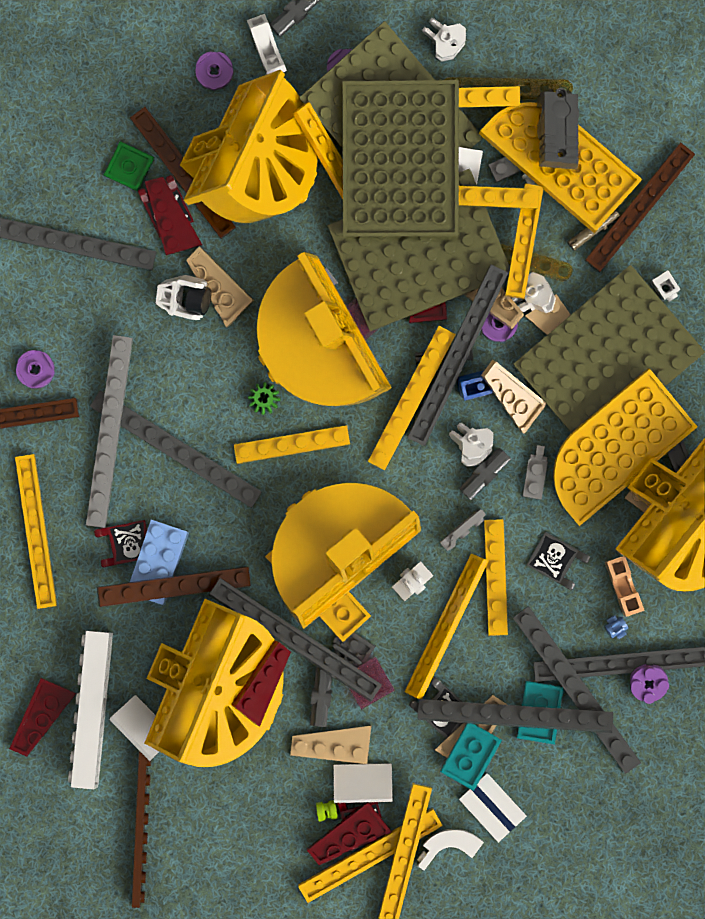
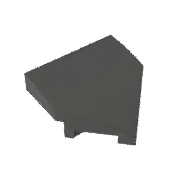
[333,632,376,665]

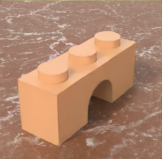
[605,556,645,617]

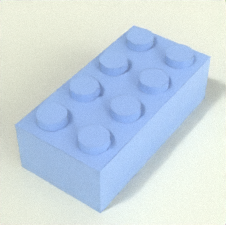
[130,520,189,605]

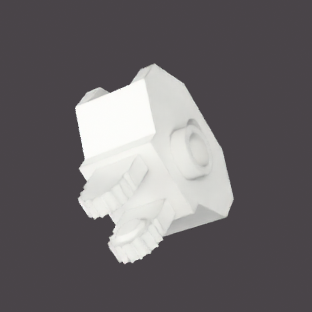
[422,18,466,62]
[511,272,556,313]
[449,423,493,467]
[392,562,433,601]

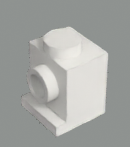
[650,271,681,302]

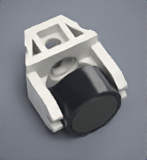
[156,275,212,320]

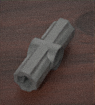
[269,0,321,37]
[459,448,511,500]
[310,667,332,727]

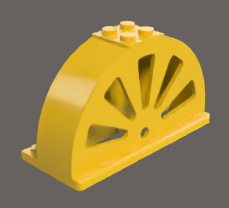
[180,70,317,223]
[257,252,392,406]
[615,438,705,592]
[272,483,421,629]
[144,599,284,767]

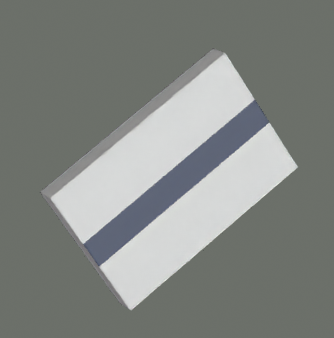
[459,773,527,843]

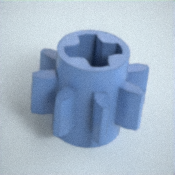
[604,615,629,639]

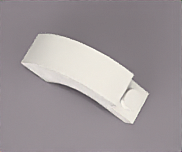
[247,14,287,74]
[417,829,484,870]

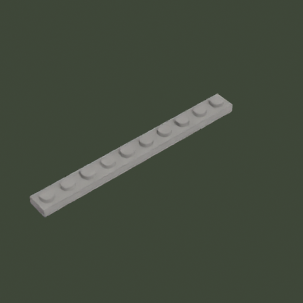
[86,335,133,528]

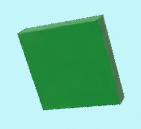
[104,141,155,192]

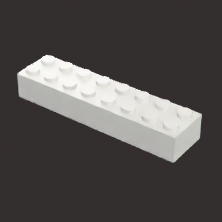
[68,631,113,789]

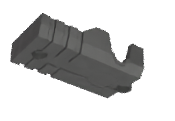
[537,88,579,170]

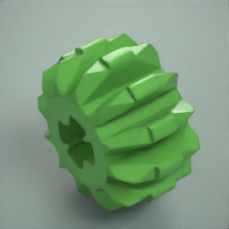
[248,382,280,415]

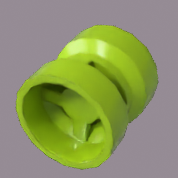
[316,800,338,822]

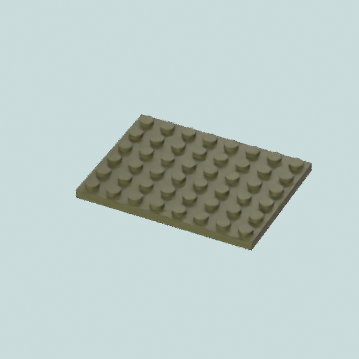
[299,21,483,149]
[343,80,459,237]
[328,168,510,332]
[513,265,705,433]

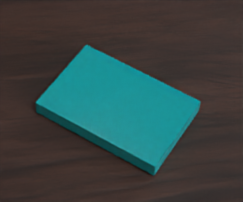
[516,681,564,745]
[440,723,502,791]

